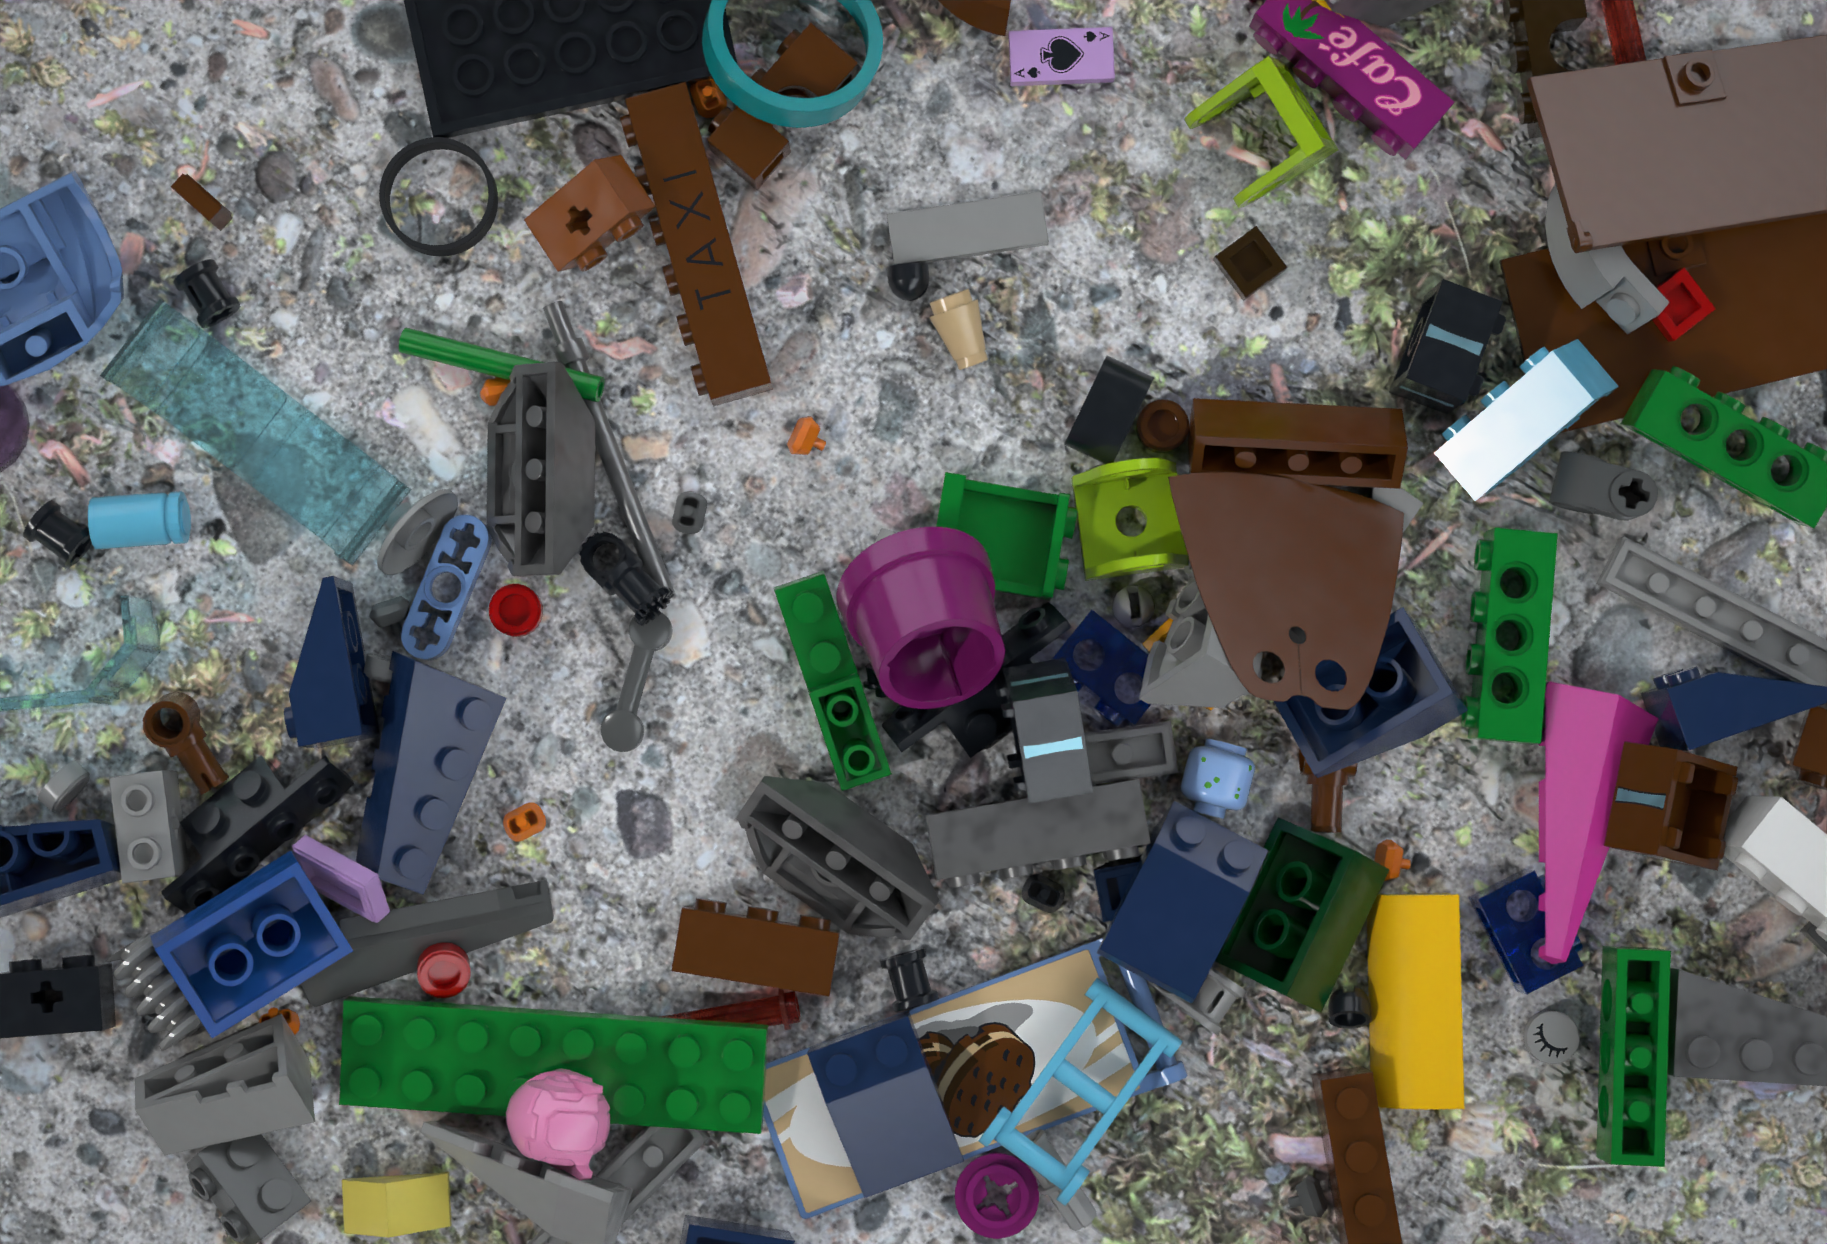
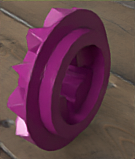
[954,1152,1039,1239]

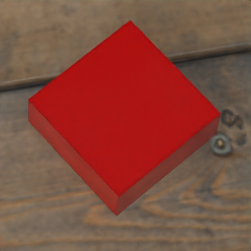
[1652,267,1716,342]

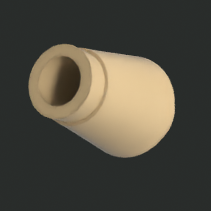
[929,289,988,370]

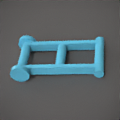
[978,978,1183,1206]

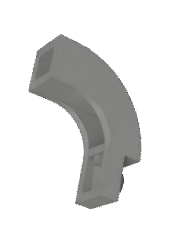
[1545,183,1669,334]

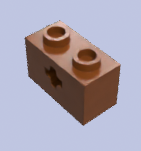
[524,155,655,272]

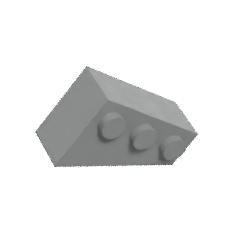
[135,1014,315,1155]

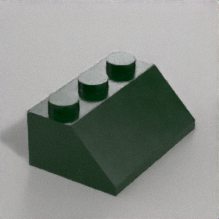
[1215,817,1389,1013]

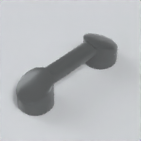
[601,613,673,752]

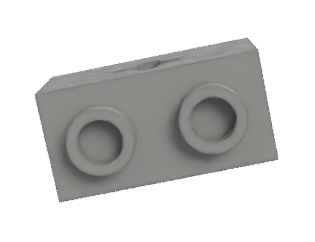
[109,770,189,884]

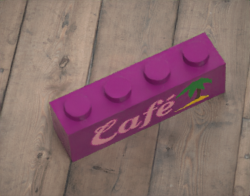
[1249,0,1455,160]

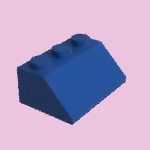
[150,851,353,1039]

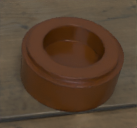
[1136,399,1189,453]

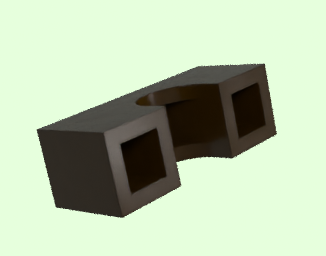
[1502,0,1587,139]

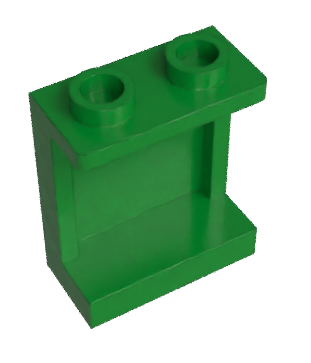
[936,472,1078,601]

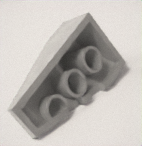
[1139,561,1263,708]
[420,1121,633,1244]

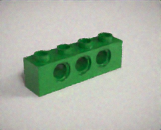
[1620,366,1827,528]
[1461,528,1558,745]
[1596,946,1671,1167]

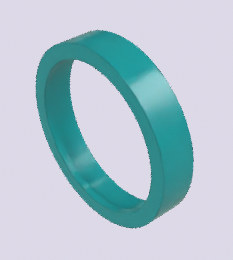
[702,0,883,128]

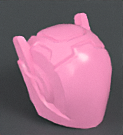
[506,1068,611,1180]

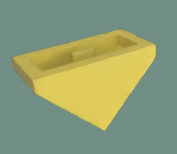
[342,1172,452,1238]

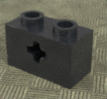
[0,955,116,1039]

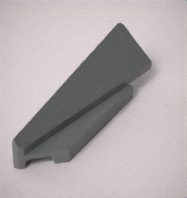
[301,880,554,1007]

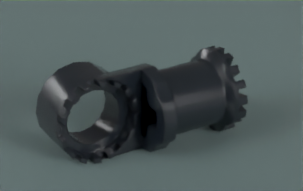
[579,531,674,626]

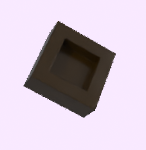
[1213,226,1287,301]

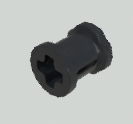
[173,259,241,328]
[23,500,92,569]
[880,948,939,1012]

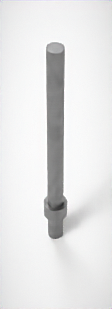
[543,301,675,593]

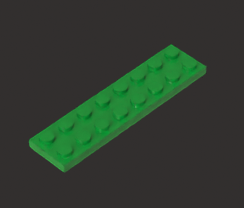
[339,996,768,1134]

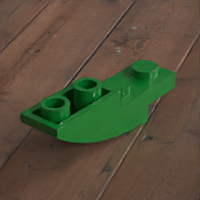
[773,571,892,791]

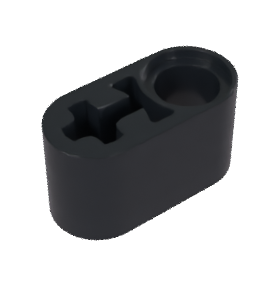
[1064,355,1154,464]

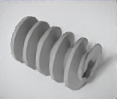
[105,931,203,1051]

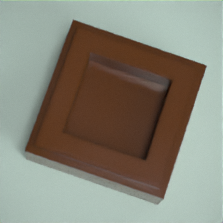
[171,173,233,231]

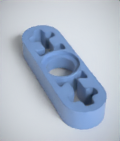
[401,515,492,660]

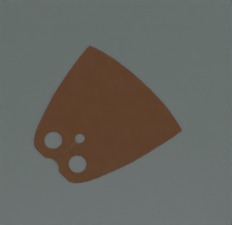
[1168,472,1404,710]

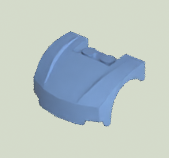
[0,170,124,386]

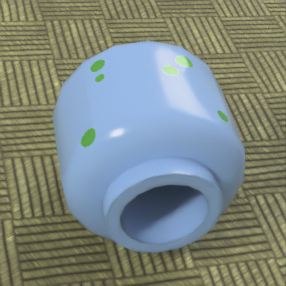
[1181,739,1255,819]

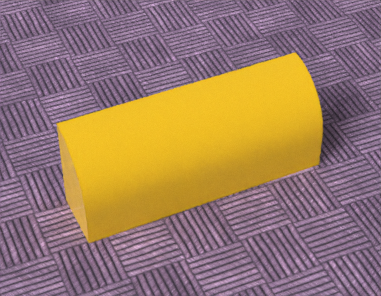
[1367,893,1465,1110]

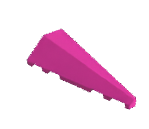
[1539,681,1659,964]

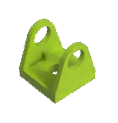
[1184,56,1339,208]
[1071,458,1189,581]

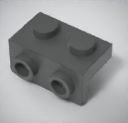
[186,1134,311,1244]

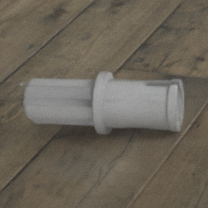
[1026,1129,1097,1231]

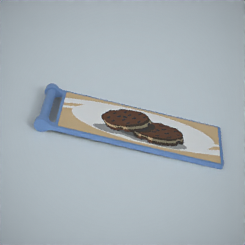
[764,937,1188,1219]

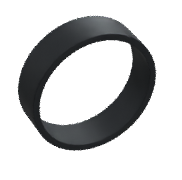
[379,137,498,256]

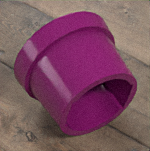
[836,527,1005,709]

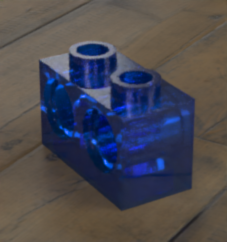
[1051,609,1151,727]
[1468,869,1584,994]

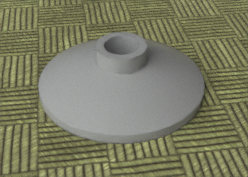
[377,489,458,575]

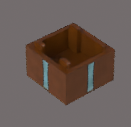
[1604,741,1738,871]

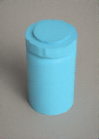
[88,491,191,549]

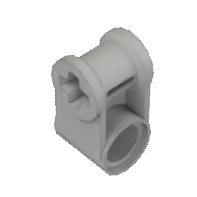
[1147,967,1247,1035]

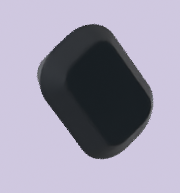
[1022,874,1065,913]

